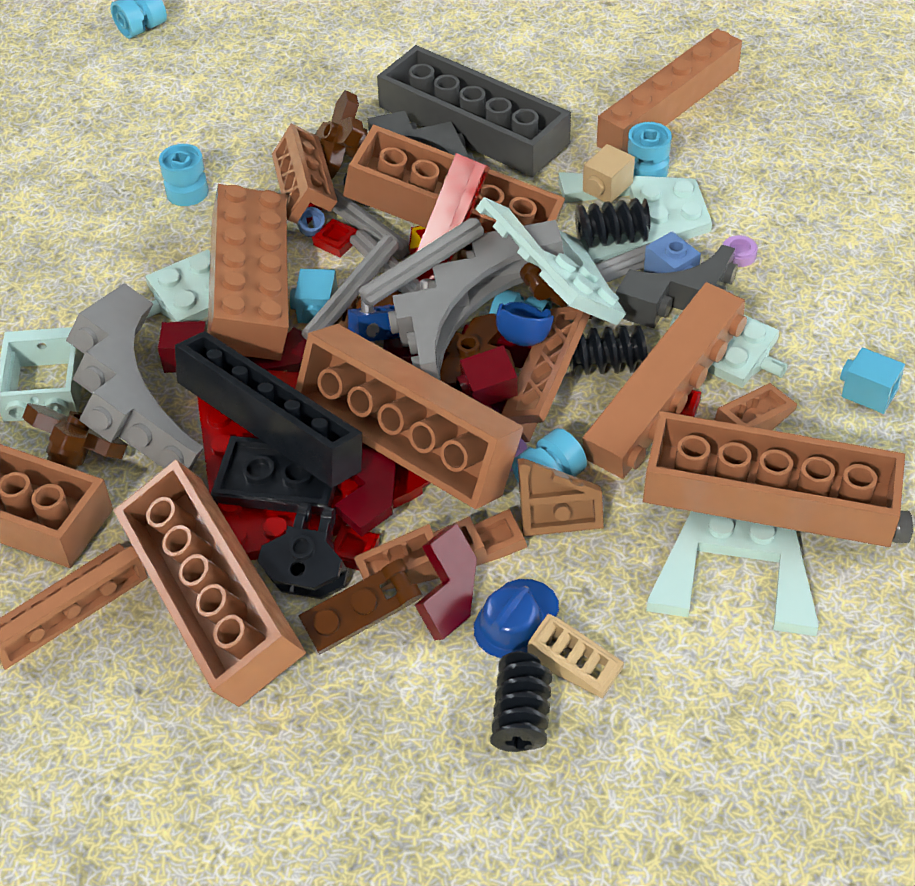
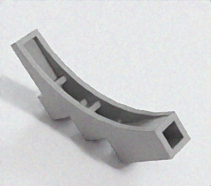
[388,220,564,381]
[66,283,204,471]

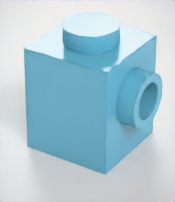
[290,269,338,323]
[840,347,905,414]

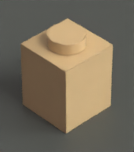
[583,144,635,203]

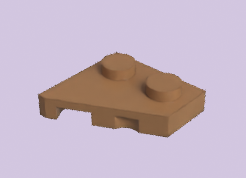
[517,458,604,536]

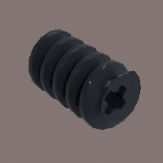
[575,198,651,248]
[570,325,648,376]
[490,651,553,752]

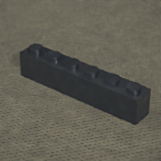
[175,331,362,488]

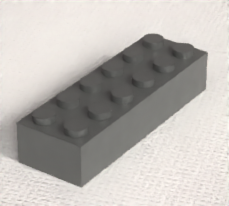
[377,45,571,177]

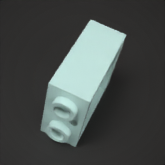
[0,327,84,422]

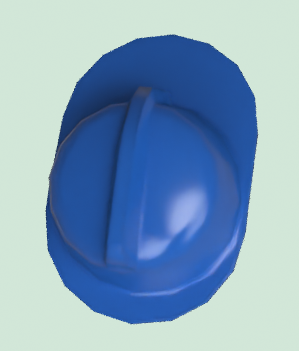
[474,579,559,658]

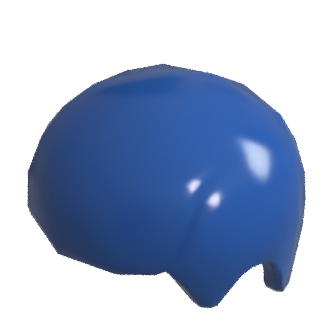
[496,302,554,346]

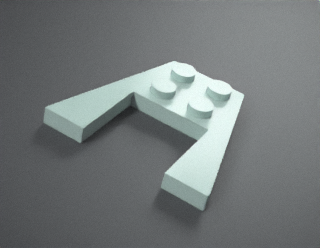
[558,172,712,264]
[475,197,626,325]
[646,511,819,636]

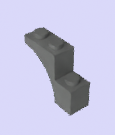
[367,110,474,160]
[616,245,738,329]

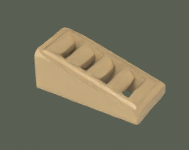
[528,614,624,699]

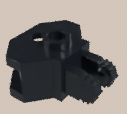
[257,503,349,599]

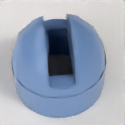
[297,207,325,237]

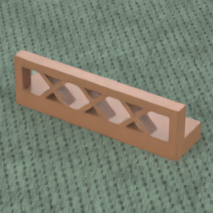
[272,123,338,224]
[501,306,590,442]
[0,543,148,670]

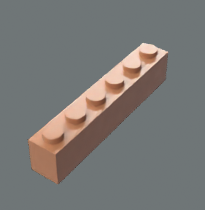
[597,29,742,153]
[582,282,747,479]

